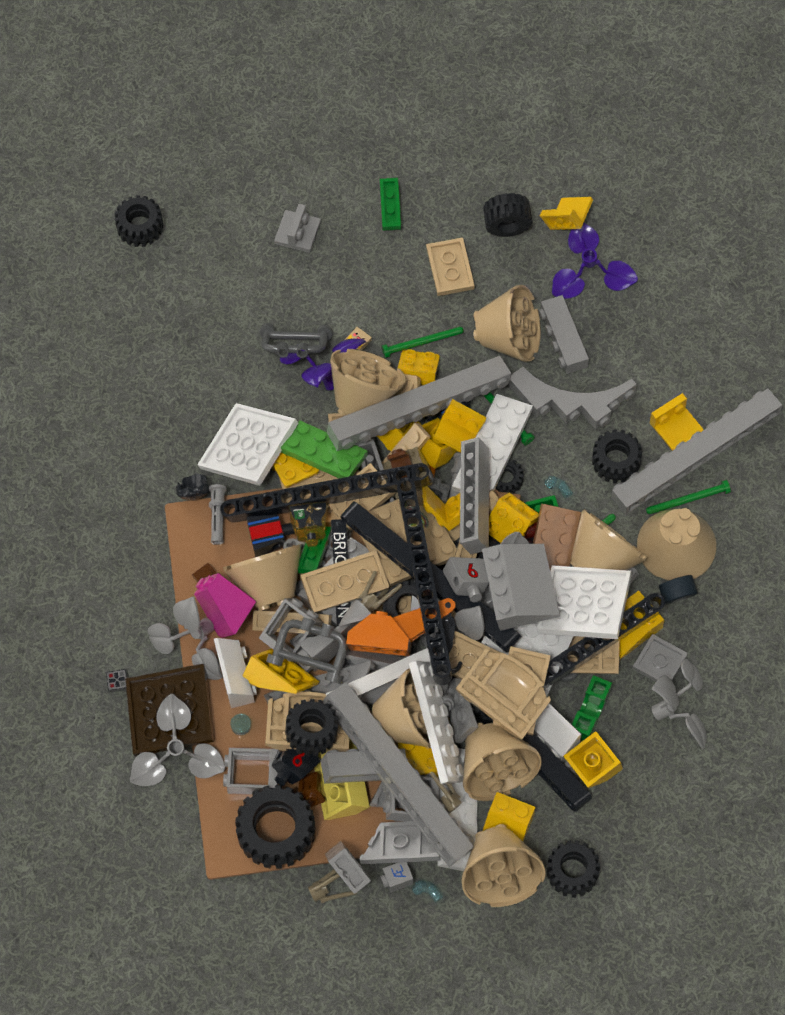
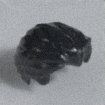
[176,473,210,501]

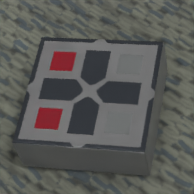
[106,669,127,693]

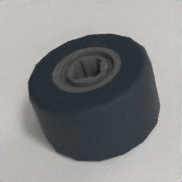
[659,575,698,604]

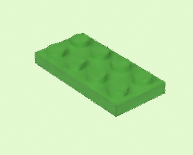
[281,420,368,478]

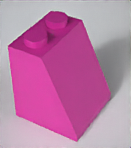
[194,573,256,638]

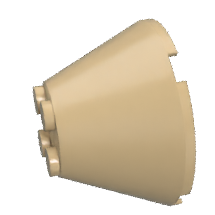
[474,285,541,362]
[330,349,406,416]
[637,508,716,580]
[570,509,647,570]
[223,544,301,611]
[372,668,431,748]
[463,723,542,801]
[461,824,545,907]

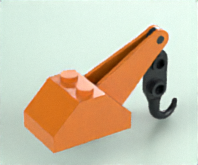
[346,598,462,674]

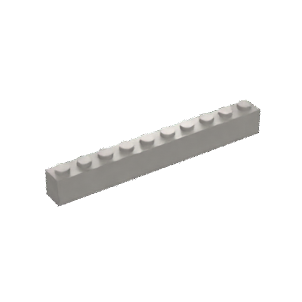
[327,356,511,451]
[611,389,782,515]
[323,682,474,867]

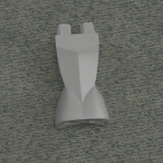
[297,599,371,672]

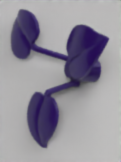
[552,223,638,299]
[280,338,366,390]

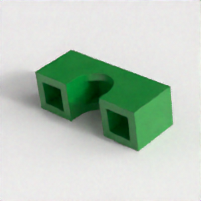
[572,675,612,742]

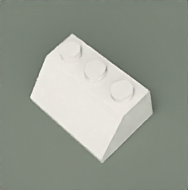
[214,638,257,708]
[534,704,581,763]

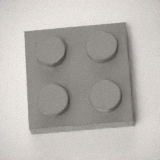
[632,634,688,682]

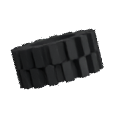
[495,459,524,494]

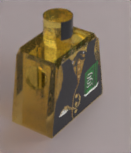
[289,502,328,547]

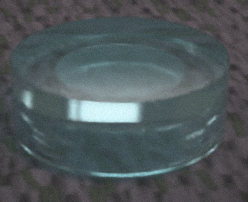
[230,714,251,735]

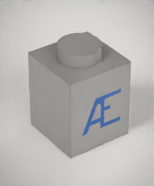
[380,862,414,893]

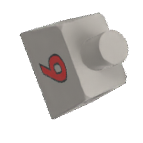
[443,557,489,602]

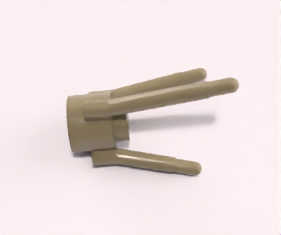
[359,571,402,613]
[430,772,462,813]
[308,869,357,903]

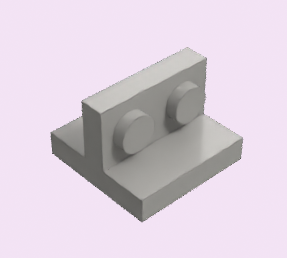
[274,204,321,253]

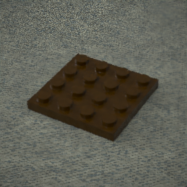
[125,664,214,757]

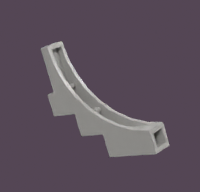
[508,367,637,429]

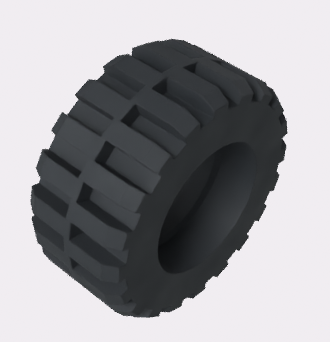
[235,785,316,869]

